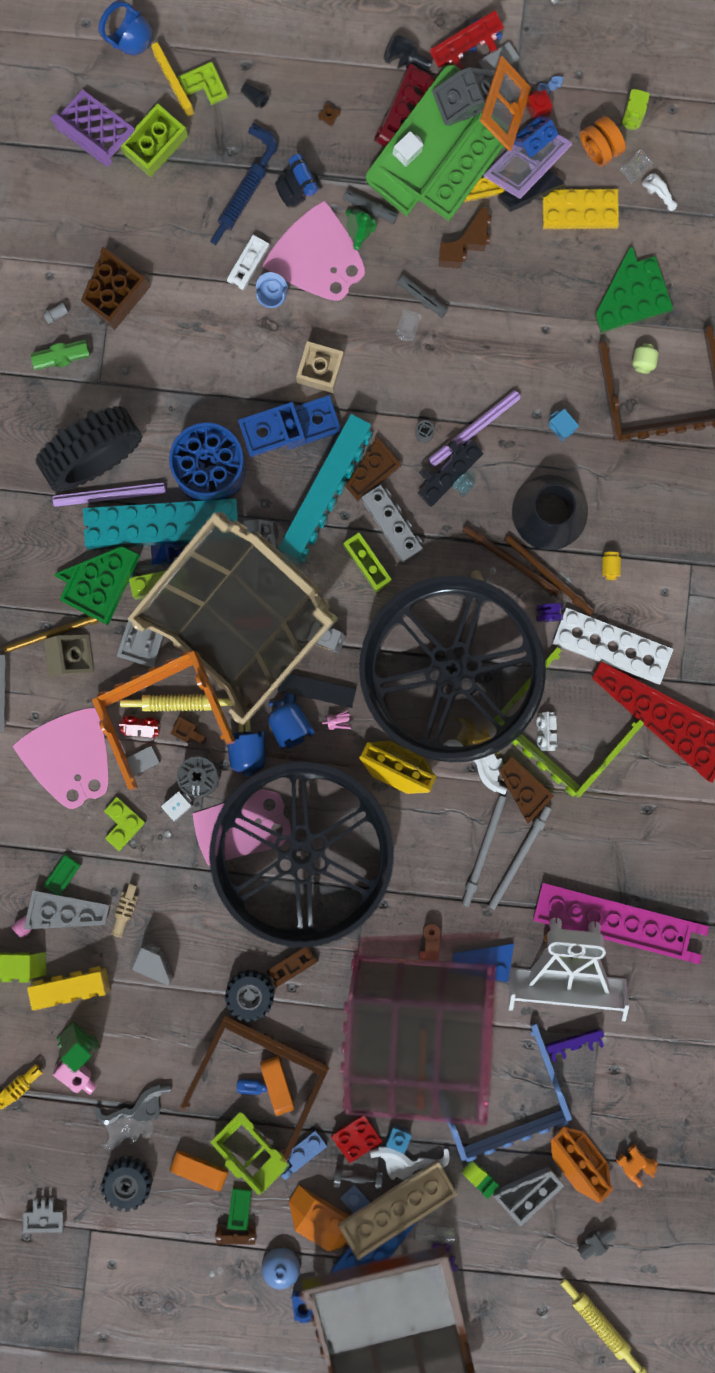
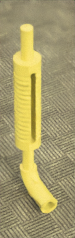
[120,694,251,732]
[560,1278,648,1373]

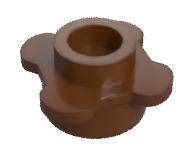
[318,104,340,126]

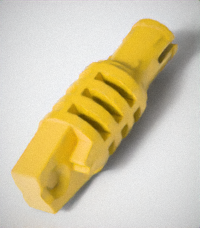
[0,1064,43,1110]

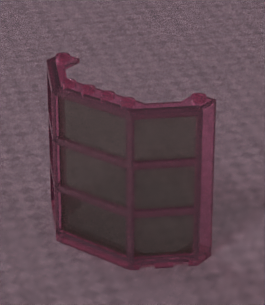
[340,955,496,1126]

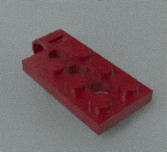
[374,64,436,147]

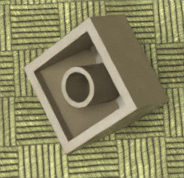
[44,634,94,678]

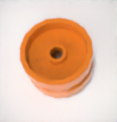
[580,116,626,167]

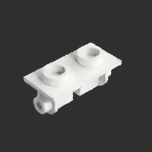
[536,712,557,751]

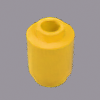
[602,552,621,580]

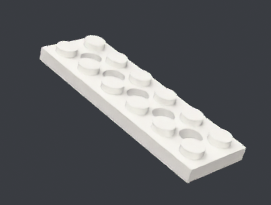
[552,608,673,685]

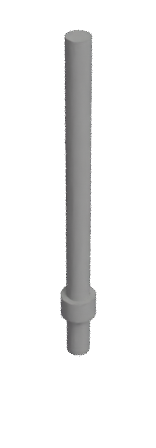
[462,795,506,907]
[488,806,552,910]

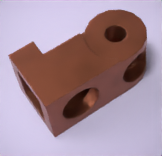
[419,923,440,961]

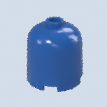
[268,701,315,750]
[227,731,265,776]

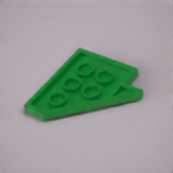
[595,247,673,333]
[54,546,140,625]

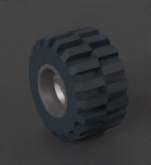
[225,970,274,1022]

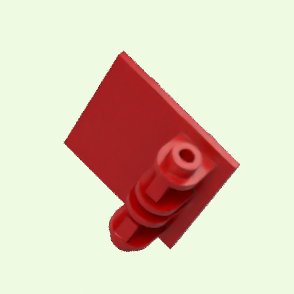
[331,1114,382,1163]

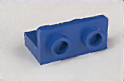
[514,116,558,157]

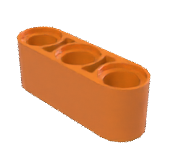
[260,1056,295,1116]
[169,1150,229,1191]

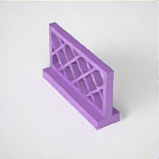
[50,89,135,167]

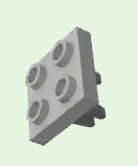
[117,620,164,668]

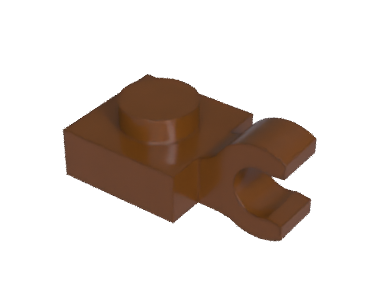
[170,717,207,744]

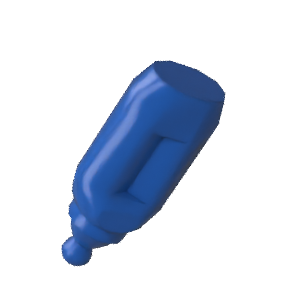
[237,1079,268,1095]

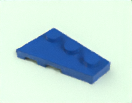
[450,943,514,982]

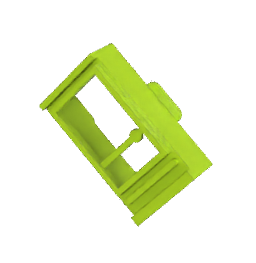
[210,1113,290,1195]

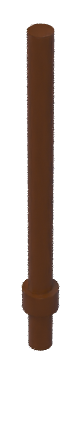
[462,525,560,596]
[505,535,595,616]

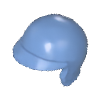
[256,272,288,308]

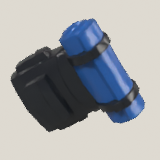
[275,154,323,208]

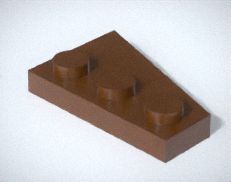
[345,437,402,502]

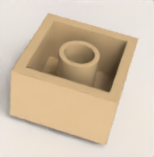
[296,341,344,393]

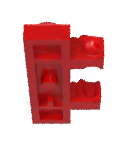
[429,10,505,70]

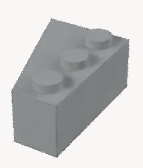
[493,1166,564,1227]

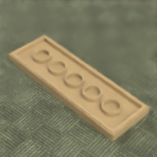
[337,1160,458,1260]

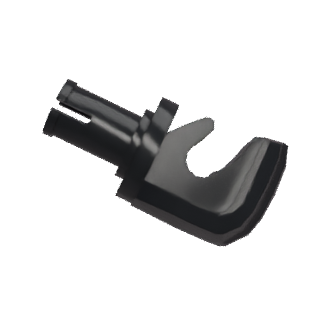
[384,35,433,71]

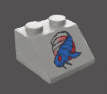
[132,943,174,985]

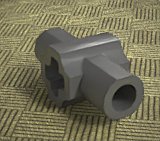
[577,1226,616,1261]

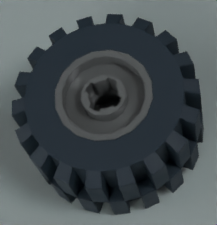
[101,1156,152,1212]

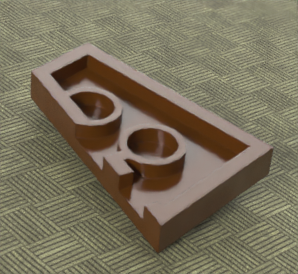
[498,756,554,824]

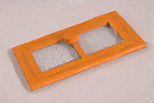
[480,56,531,151]

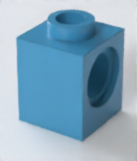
[548,409,579,442]
[386,1124,412,1154]

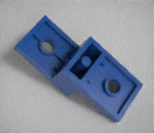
[238,395,342,457]

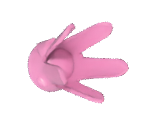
[322,709,351,730]

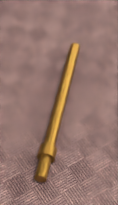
[2,615,99,654]

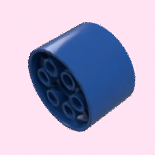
[169,423,246,501]

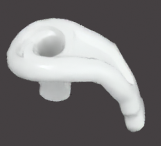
[642,173,677,211]

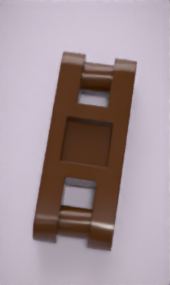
[267,947,319,987]

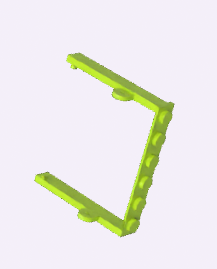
[493,647,644,797]

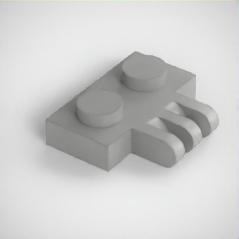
[23,1197,64,1233]

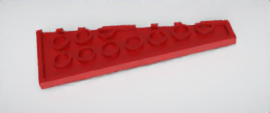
[592,662,715,783]

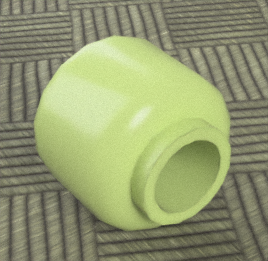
[632,344,659,373]

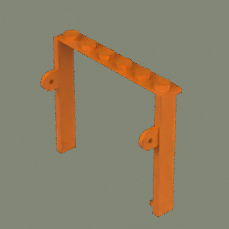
[92,650,235,790]

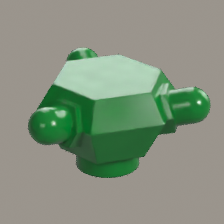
[345,209,376,250]

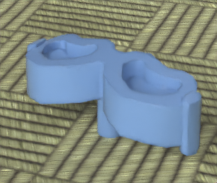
[537,76,563,94]

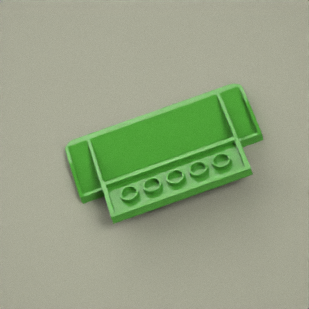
[366,65,509,222]

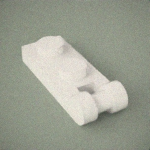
[227,235,270,291]

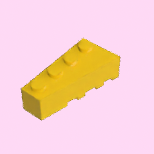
[27,966,111,1011]

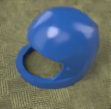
[98,0,153,56]

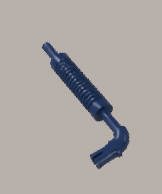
[210,123,278,246]

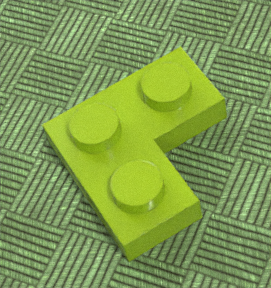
[178,62,228,105]
[104,797,146,851]

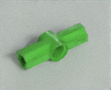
[31,340,90,371]

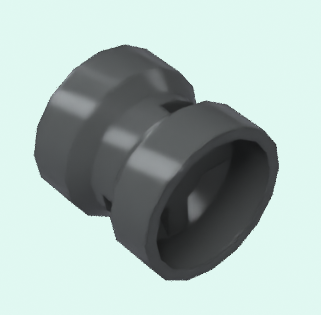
[415,420,435,443]

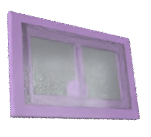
[483,134,572,199]

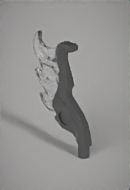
[95,1084,171,1150]

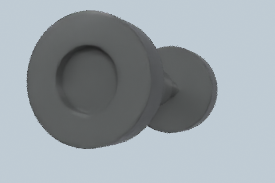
[334,1167,382,1192]

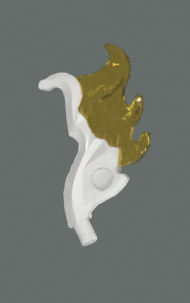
[444,717,507,795]

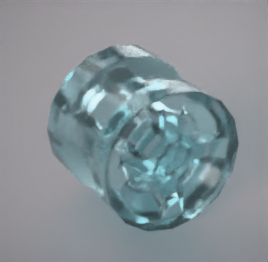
[452,473,476,497]

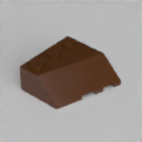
[81,246,150,330]

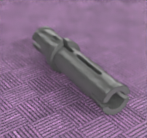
[343,189,399,225]
[397,275,449,318]

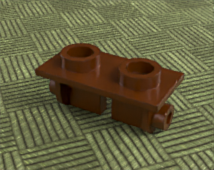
[215,1224,256,1245]

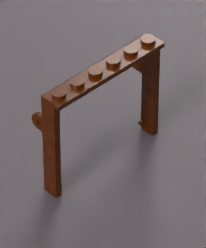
[598,326,715,442]
[178,1016,330,1163]

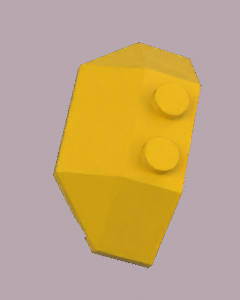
[360,741,437,794]

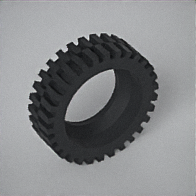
[35,406,143,492]

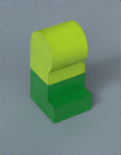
[461,1161,499,1199]

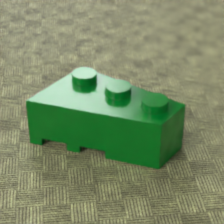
[57,1021,100,1074]

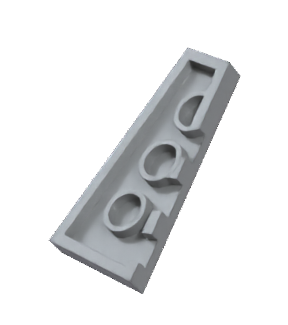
[24,891,109,930]

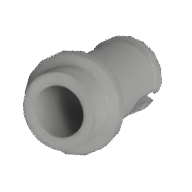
[43,303,68,324]

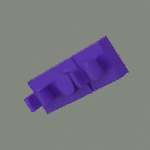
[544,1028,604,1062]

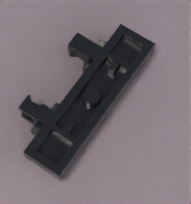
[417,439,484,507]

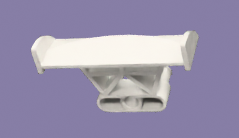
[509,918,629,1022]

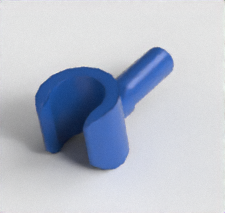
[269,693,296,707]

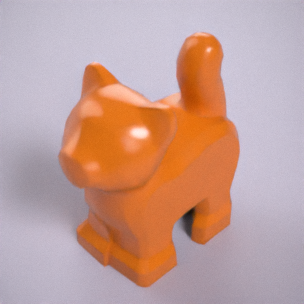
[615,1144,658,1188]

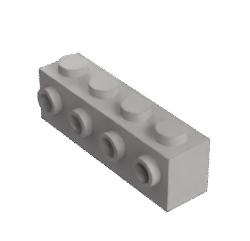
[361,485,423,563]

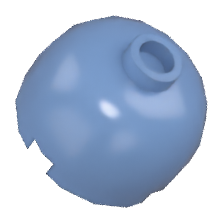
[261,1247,300,1290]

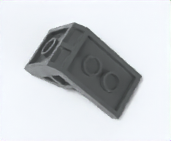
[432,67,513,126]

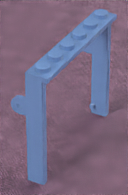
[427,1023,572,1162]

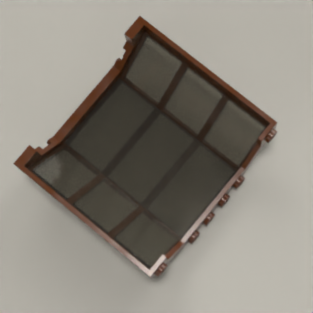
[299,1245,475,1373]

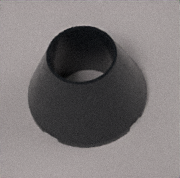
[512,475,588,551]

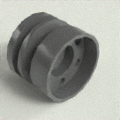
[177,756,220,797]

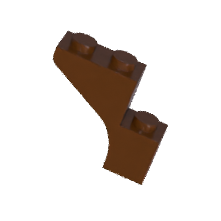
[439,208,491,268]

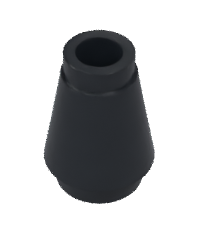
[241,82,269,108]

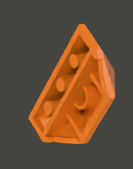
[551,1127,613,1203]
[289,1184,350,1252]

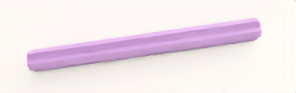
[429,390,521,467]
[53,482,166,507]

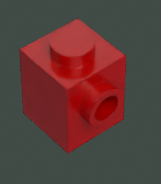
[526,90,553,121]

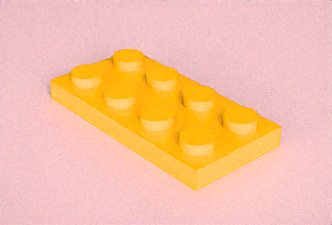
[542,189,619,229]

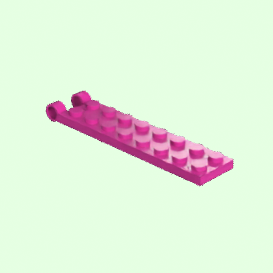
[533,883,709,964]

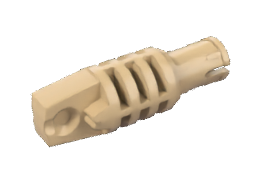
[111,884,138,938]

